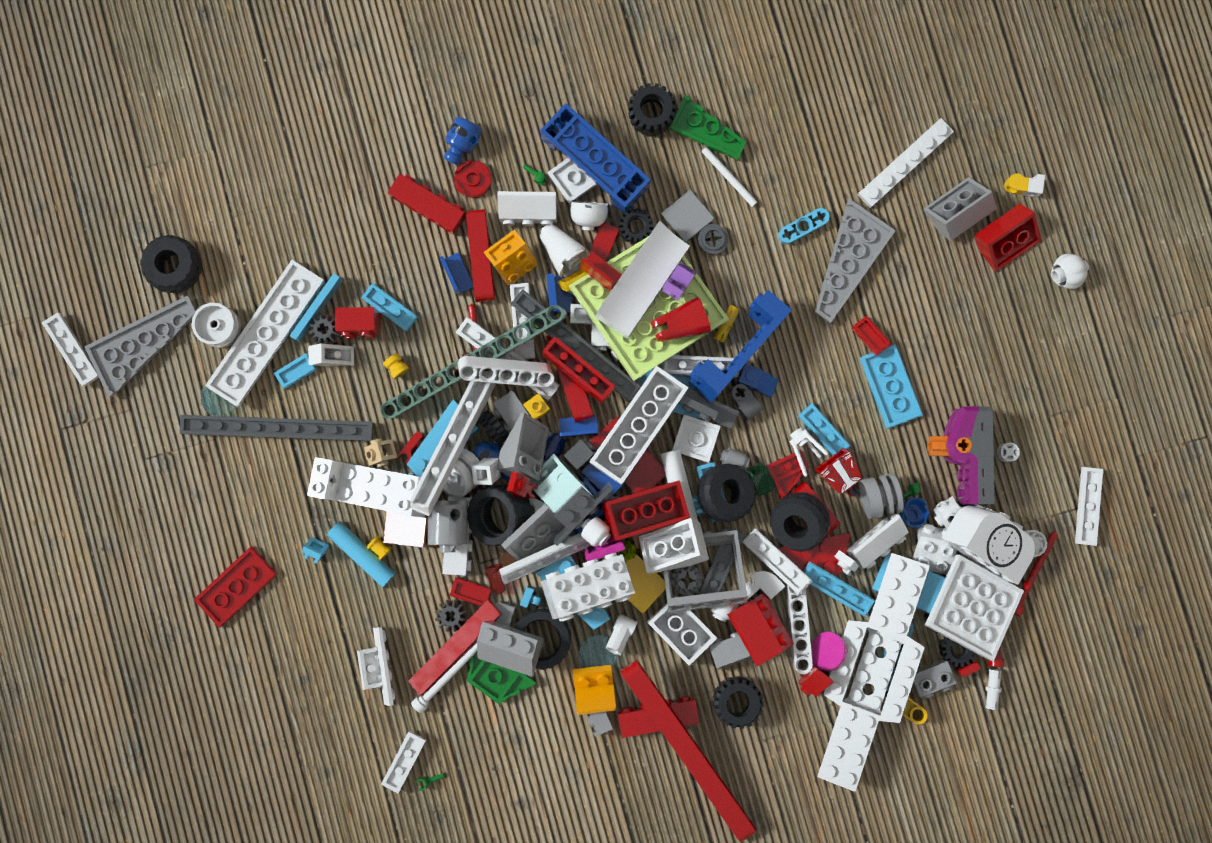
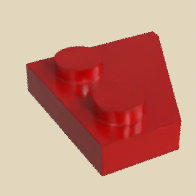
[766,450,809,499]

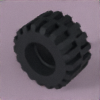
[628,83,676,136]
[713,676,764,729]

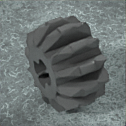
[308,314,341,344]
[435,599,468,632]

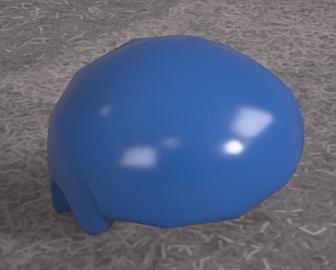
[900,497,930,528]

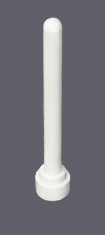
[411,641,477,714]

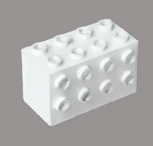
[541,552,635,621]

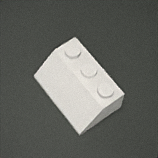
[498,191,557,226]
[846,514,909,569]

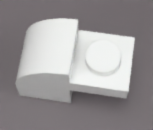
[745,570,785,600]

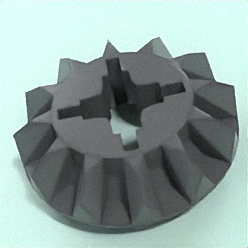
[698,224,728,255]

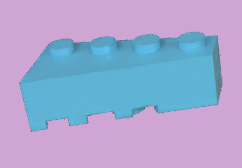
[407,399,480,477]
[536,555,610,629]

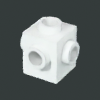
[933,496,962,528]

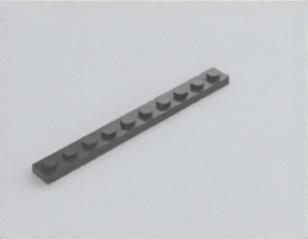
[179,415,374,441]

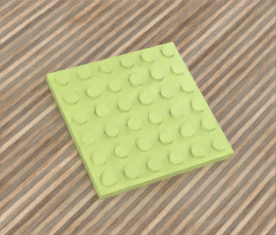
[569,236,729,381]

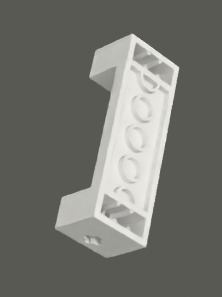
[307,457,425,518]

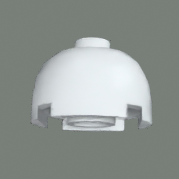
[570,201,608,230]

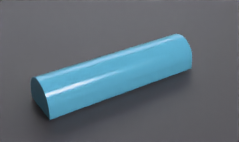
[327,521,397,588]

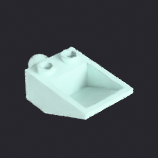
[529,454,594,513]

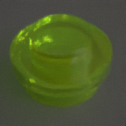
[618,541,636,561]

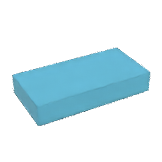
[274,353,317,390]

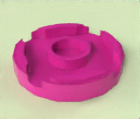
[811,632,848,672]

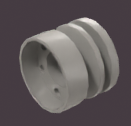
[859,473,904,519]

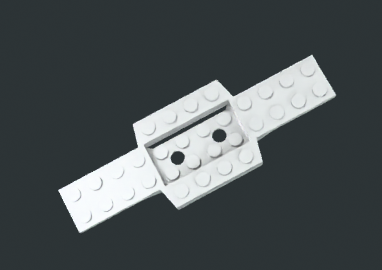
[817,553,930,792]

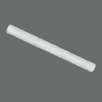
[702,147,757,207]

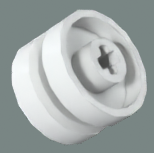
[191,303,241,348]
[443,449,480,498]

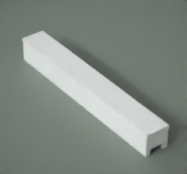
[409,381,495,516]

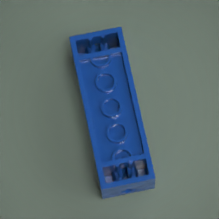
[540,103,651,214]
[688,290,792,403]

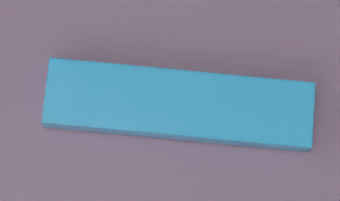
[290,273,343,342]
[803,561,875,617]

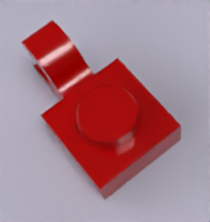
[397,431,425,464]

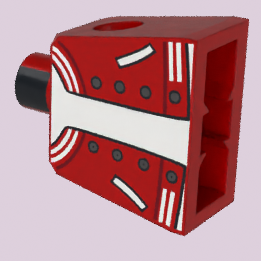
[814,448,862,497]

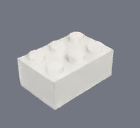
[647,594,717,665]

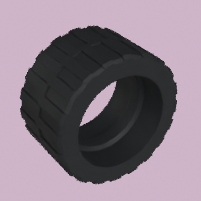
[467,484,533,546]
[515,608,571,670]

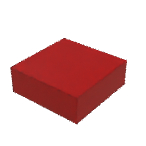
[955,661,980,677]

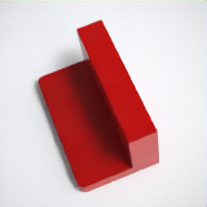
[580,251,622,291]

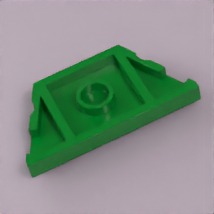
[467,652,536,704]

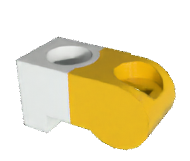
[1004,173,1045,198]

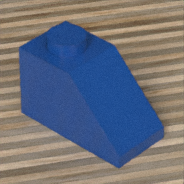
[736,364,779,398]

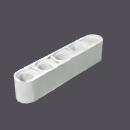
[458,356,554,387]
[785,584,813,674]

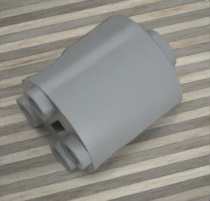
[428,501,467,553]

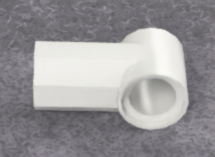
[605,613,637,655]

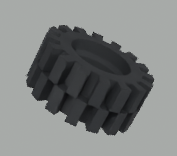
[619,208,654,244]
[477,410,509,446]
[939,636,977,667]

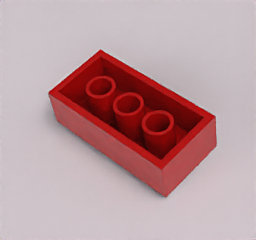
[601,480,690,541]

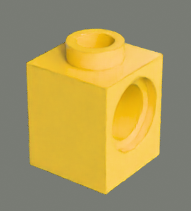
[523,393,551,420]

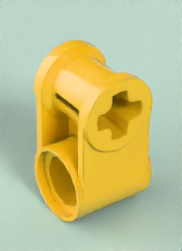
[903,697,927,724]

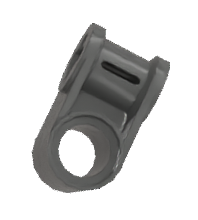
[729,384,763,421]

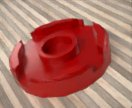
[454,160,492,198]

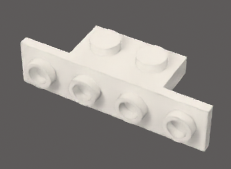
[357,627,395,706]

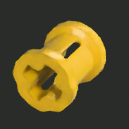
[366,535,392,561]

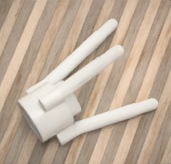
[789,427,828,477]

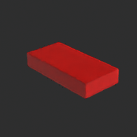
[590,223,619,262]
[851,316,892,357]
[449,577,492,606]

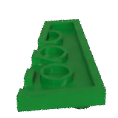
[669,94,746,161]

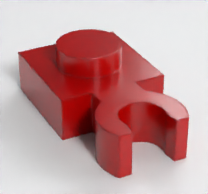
[507,472,538,499]

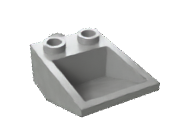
[497,413,549,483]

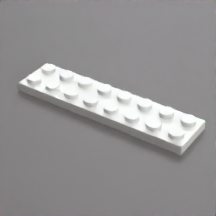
[205,260,325,408]

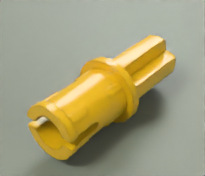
[714,305,739,343]

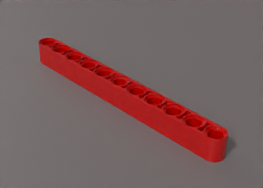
[620,660,757,842]

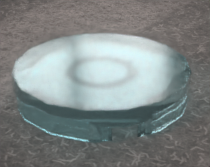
[200,386,237,416]
[579,635,617,668]

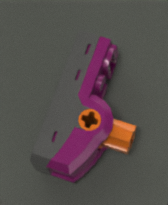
[927,406,995,505]

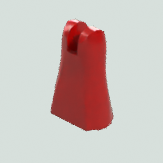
[651,297,711,342]

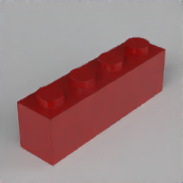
[387,173,466,235]
[542,337,615,404]
[618,695,699,738]

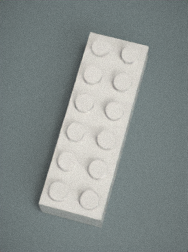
[589,366,688,485]

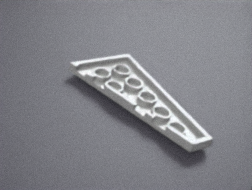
[814,199,896,324]
[84,296,196,398]

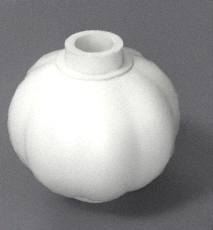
[1051,253,1089,289]

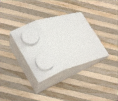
[638,518,709,574]

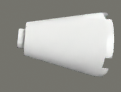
[540,225,590,277]

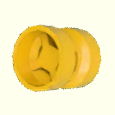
[383,353,410,379]

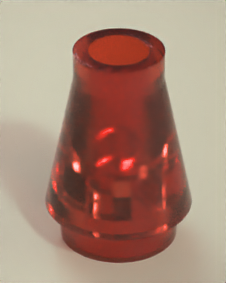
[485,564,506,594]

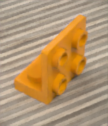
[484,230,538,286]
[572,665,616,715]

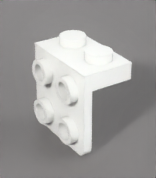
[912,524,957,574]

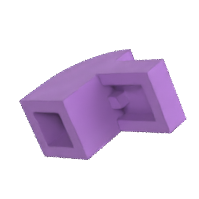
[662,262,697,301]

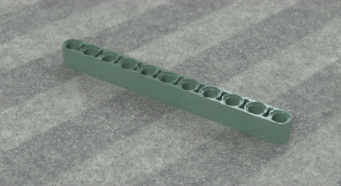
[380,305,566,419]

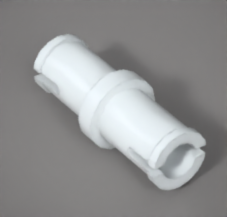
[985,668,1002,710]

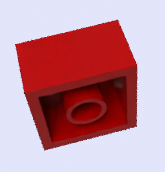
[335,307,381,339]

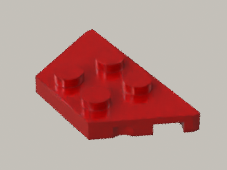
[777,533,850,576]

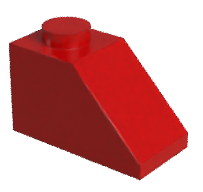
[798,665,833,697]

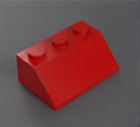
[974,203,1042,272]
[727,593,794,666]

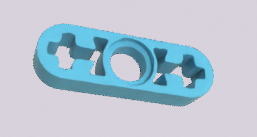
[778,208,830,245]

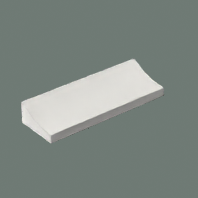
[595,221,690,339]

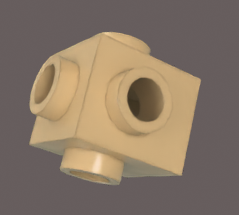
[364,438,397,467]

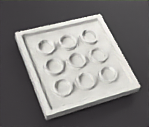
[925,555,1024,661]

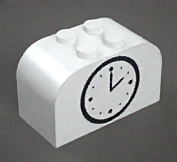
[942,506,1035,585]

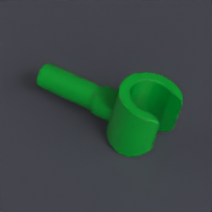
[523,164,546,186]
[903,483,921,500]
[416,773,444,791]

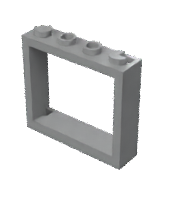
[664,529,747,612]

